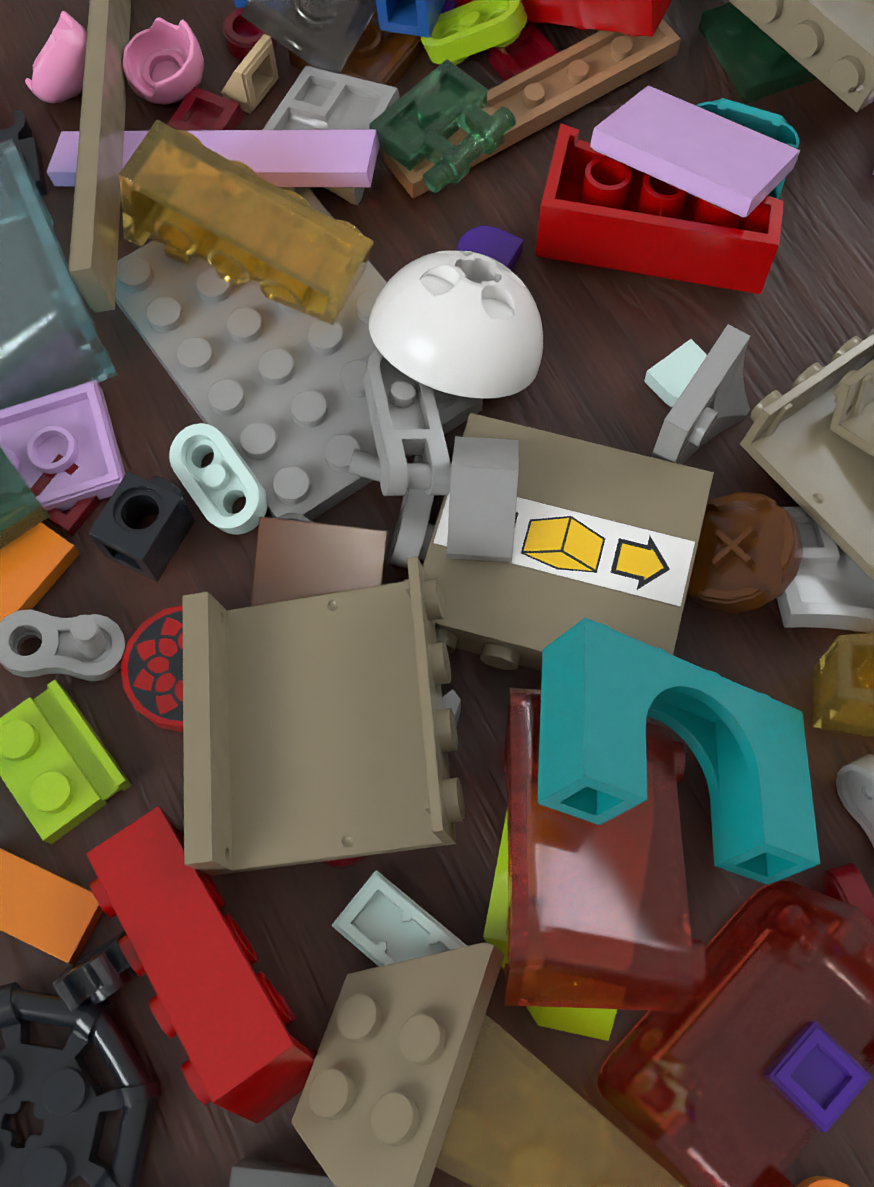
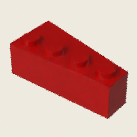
[86,806,317,1124]

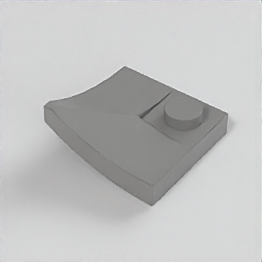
[263,66,402,205]
[651,324,751,465]
[777,507,874,634]

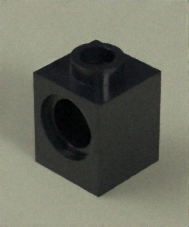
[88,471,195,582]

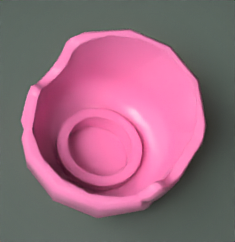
[25,11,87,103]
[122,17,205,105]

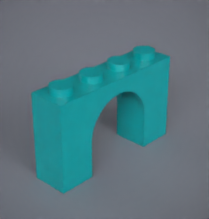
[537,617,820,885]

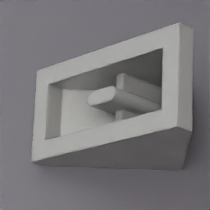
[447,436,519,562]

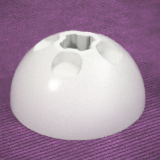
[369,251,543,398]

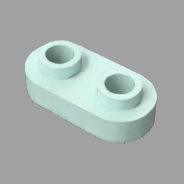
[169,423,267,535]

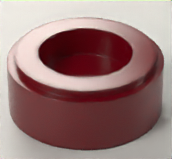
[223,7,277,60]
[823,863,874,939]

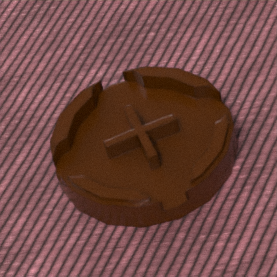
[687,492,803,614]

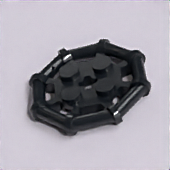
[0,982,162,1187]

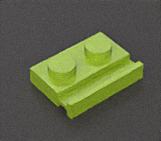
[0,680,132,844]

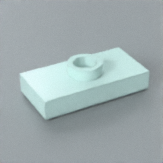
[331,870,467,967]

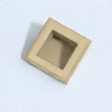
[220,34,279,114]

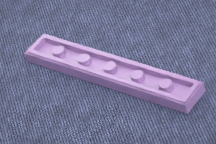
[47,129,380,187]

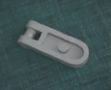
[364,349,451,496]

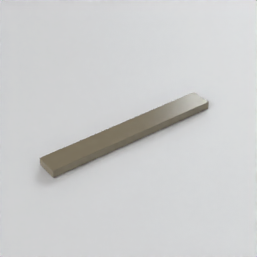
[68,0,131,313]

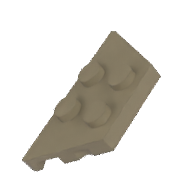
[291,942,505,1187]

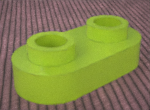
[421,0,527,66]

